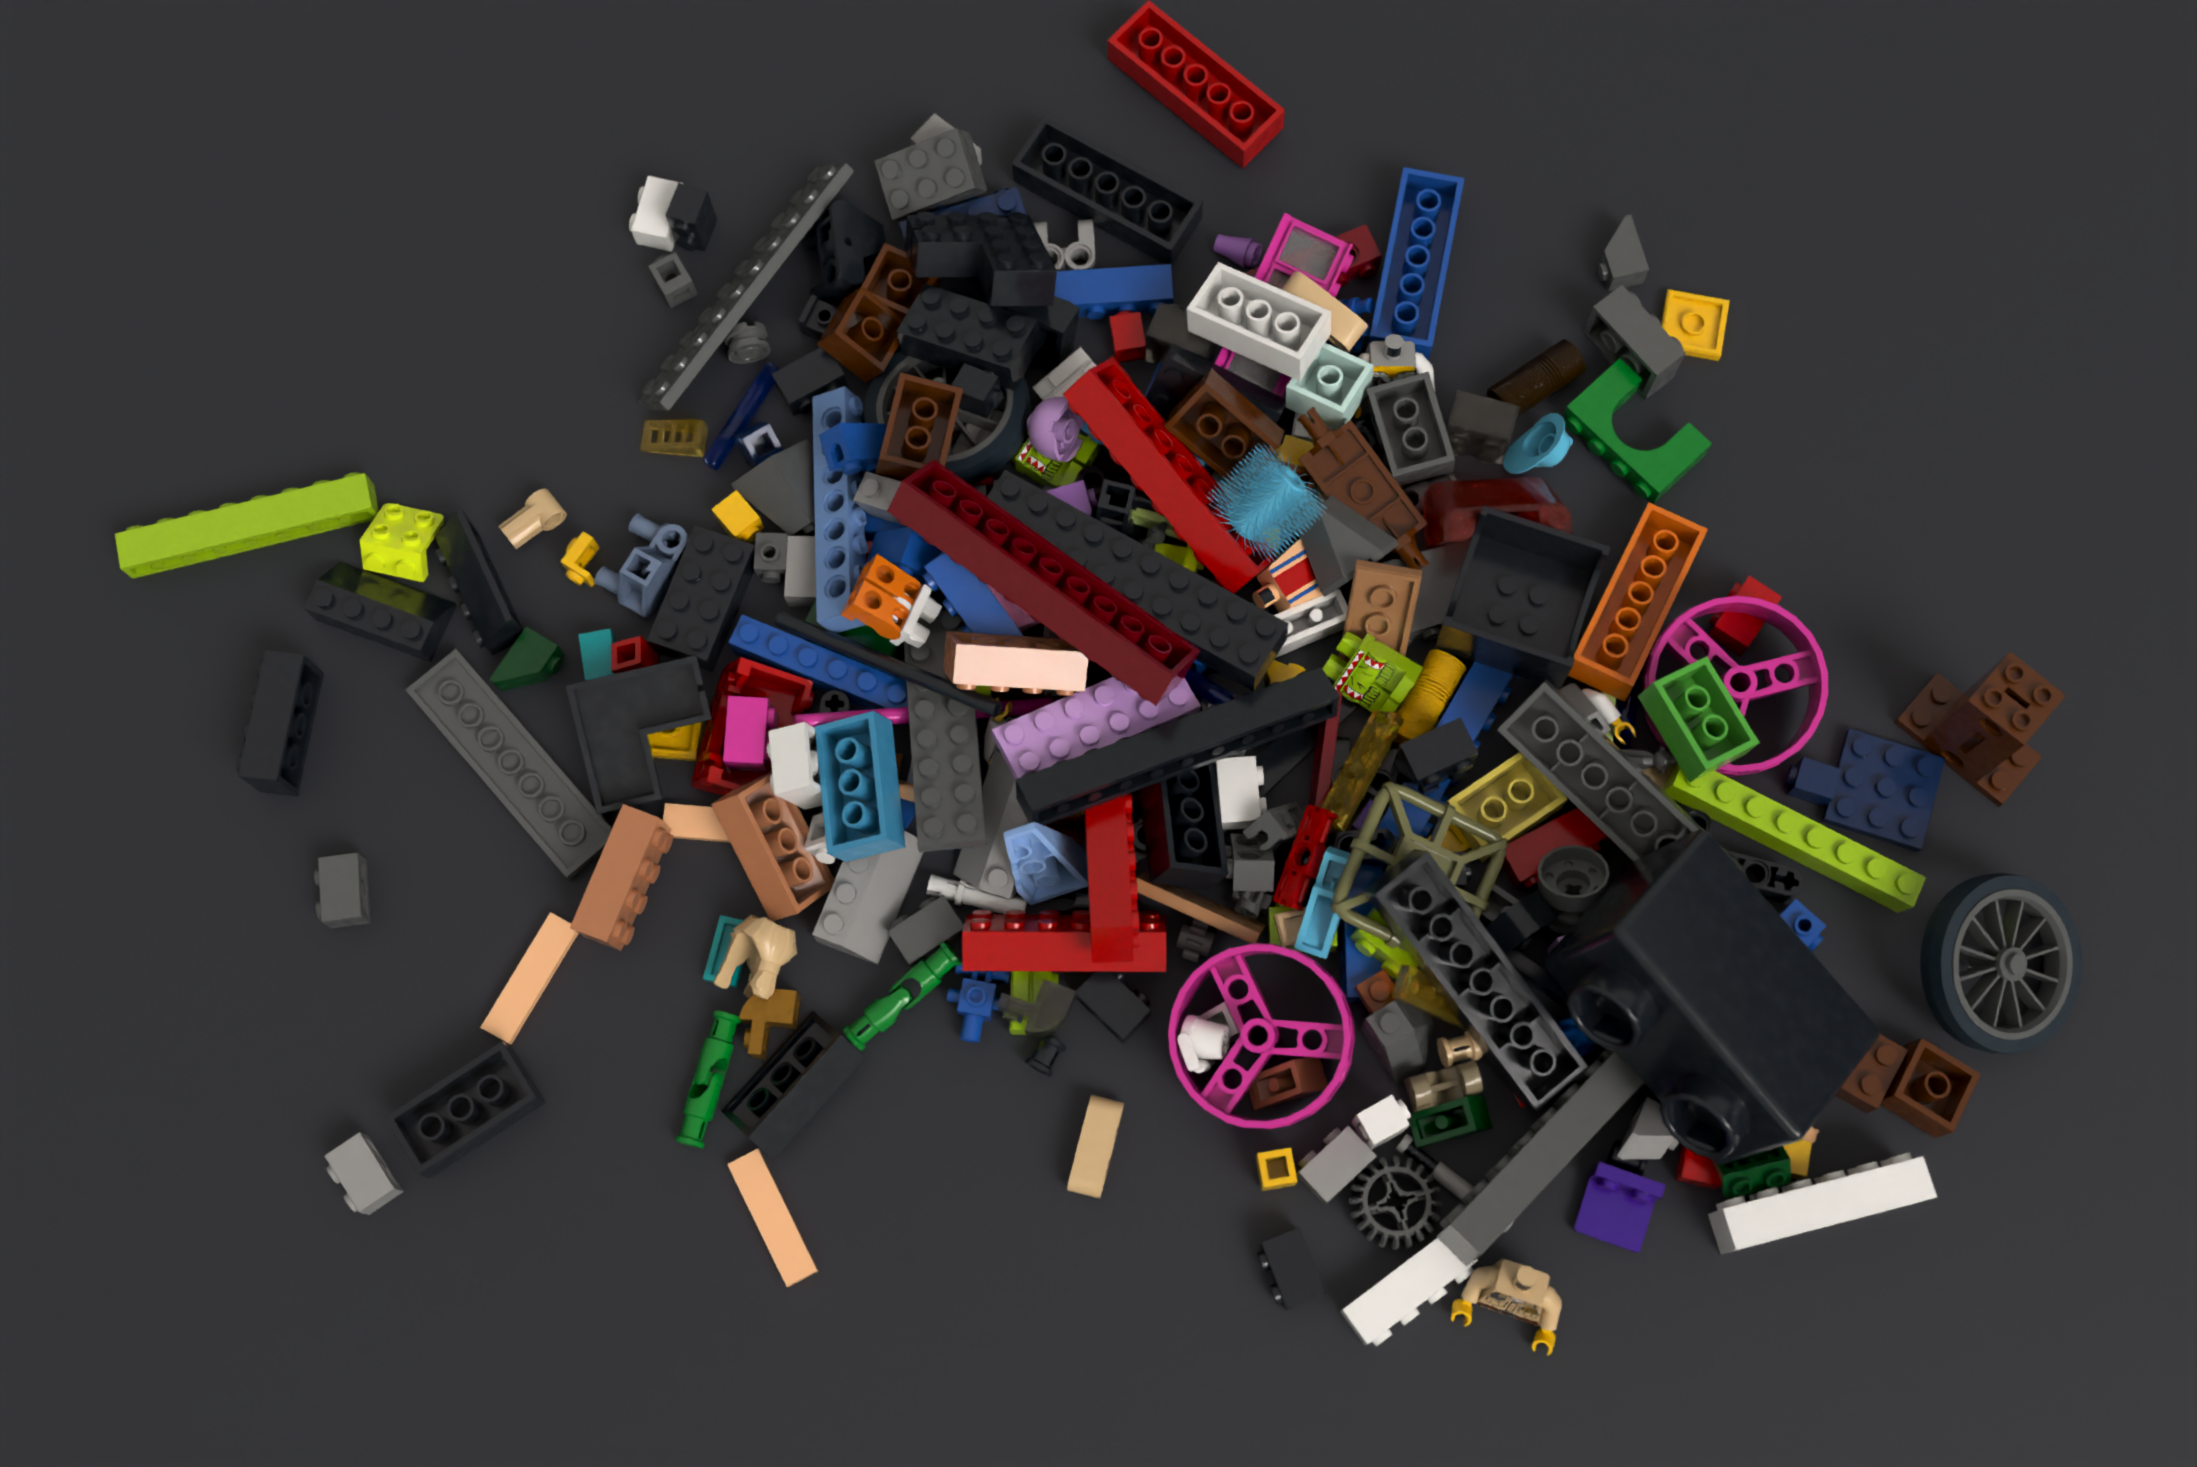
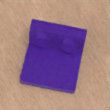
[1573,1161,1666,1253]

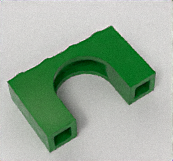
[1563,358,1712,504]

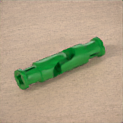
[842,940,963,1051]
[675,1010,741,1149]

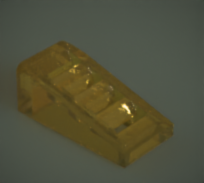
[640,419,708,457]

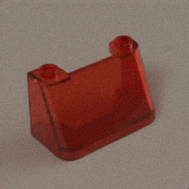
[1423,477,1573,547]

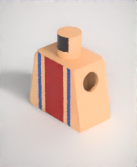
[1252,539,1323,613]

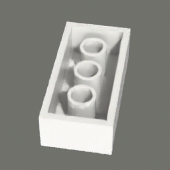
[1186,262,1331,381]

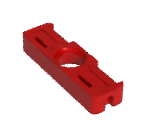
[1273,805,1338,911]

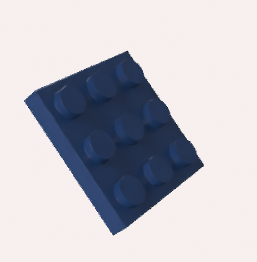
[1821,728,1945,852]

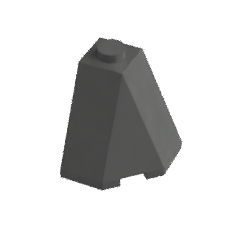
[731,439,815,536]
[1296,496,1399,597]
[1359,995,1434,1087]

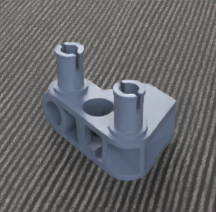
[594,513,690,619]

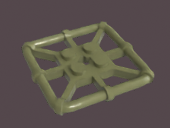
[1330,781,1508,952]

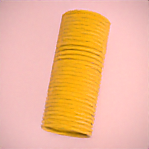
[1385,649,1466,746]

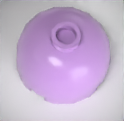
[1027,397,1085,462]

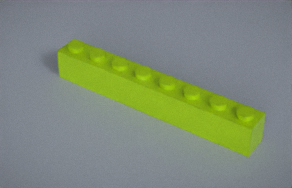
[115,473,379,579]
[1662,764,1926,913]

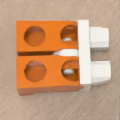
[840,554,942,648]

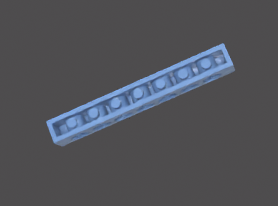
[812,386,868,633]

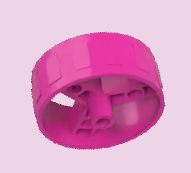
[1641,596,1828,777]
[1168,943,1356,1129]

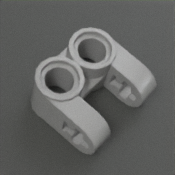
[1033,219,1096,271]

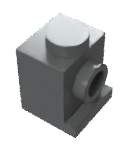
[648,252,698,309]

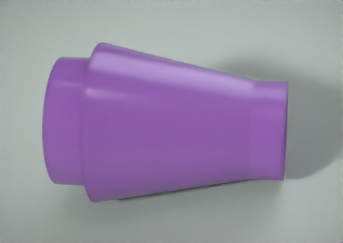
[1214,234,1262,268]

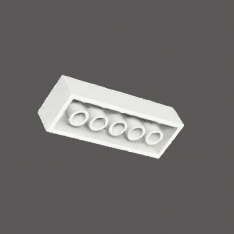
[1708,1153,1937,1254]

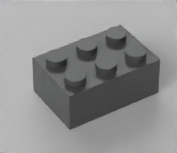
[874,128,988,222]
[1583,285,1686,400]
[1366,371,1455,486]

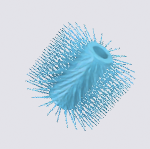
[1207,443,1327,563]

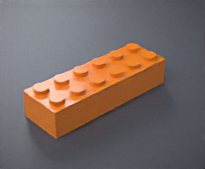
[1568,502,1708,702]

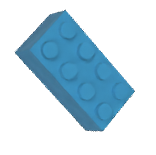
[815,711,906,862]

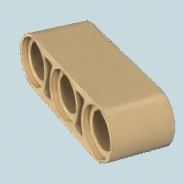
[1281,271,1368,353]
[1067,1095,1124,1199]

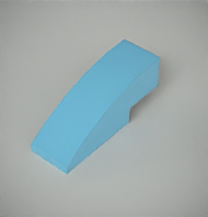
[1294,846,1351,959]

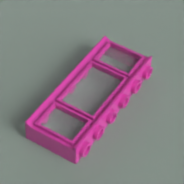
[1214,212,1354,412]

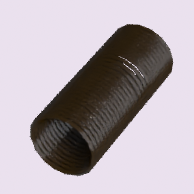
[1487,339,1586,422]

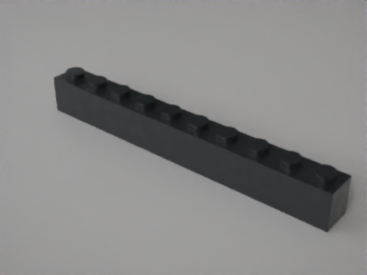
[1016,667,1340,825]

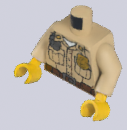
[1451,1259,1562,1356]

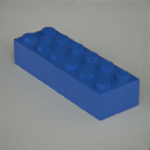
[1368,167,1465,361]

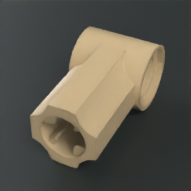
[498,488,567,549]

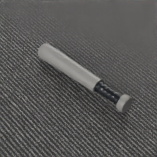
[1395,1134,1514,1233]

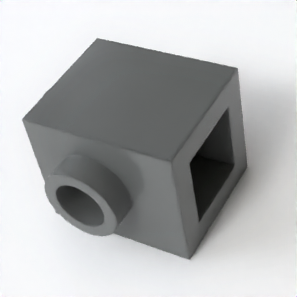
[753,533,789,584]

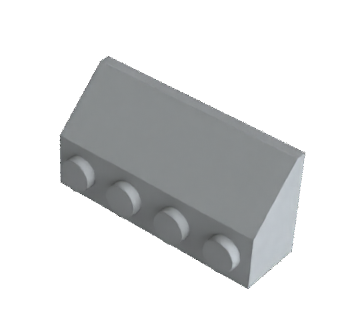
[953,750,1029,899]
[812,830,924,965]

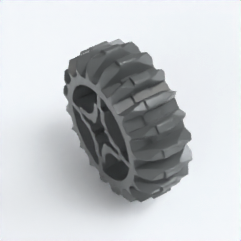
[1349,1156,1442,1250]

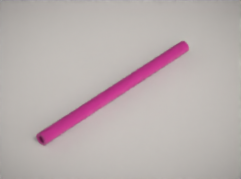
[794,697,1053,728]

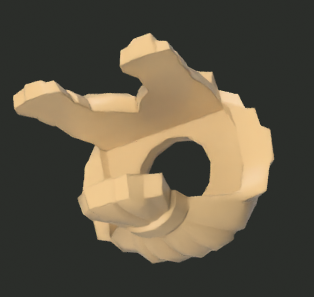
[713,915,797,1000]

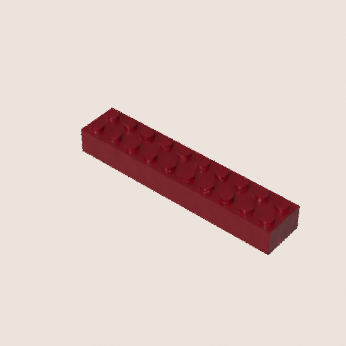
[887,459,1200,706]

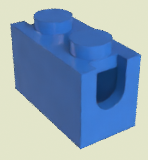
[819,422,887,475]

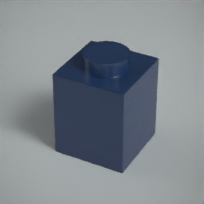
[733,421,783,466]
[1785,757,1842,807]

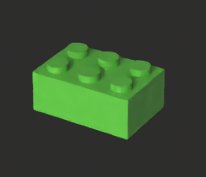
[1638,656,1760,783]

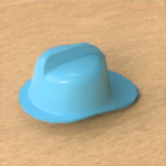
[1503,413,1573,474]

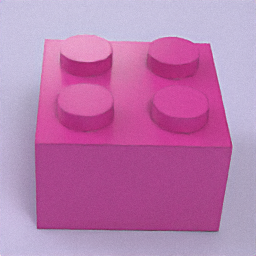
[723,696,778,772]

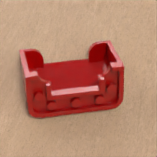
[691,657,814,796]

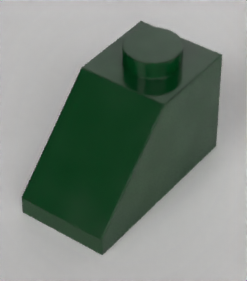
[489,626,565,692]
[1409,1095,1493,1148]

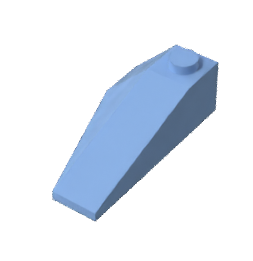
[1003,822,1088,905]

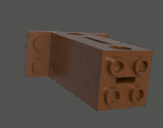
[1894,652,2066,807]

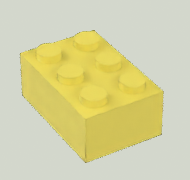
[1447,752,1568,863]

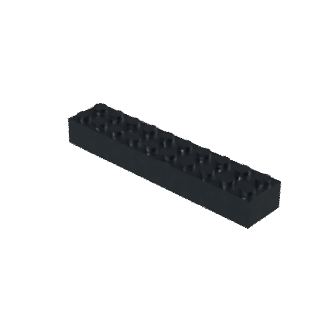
[987,470,1289,692]

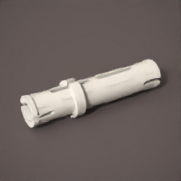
[926,874,1027,914]

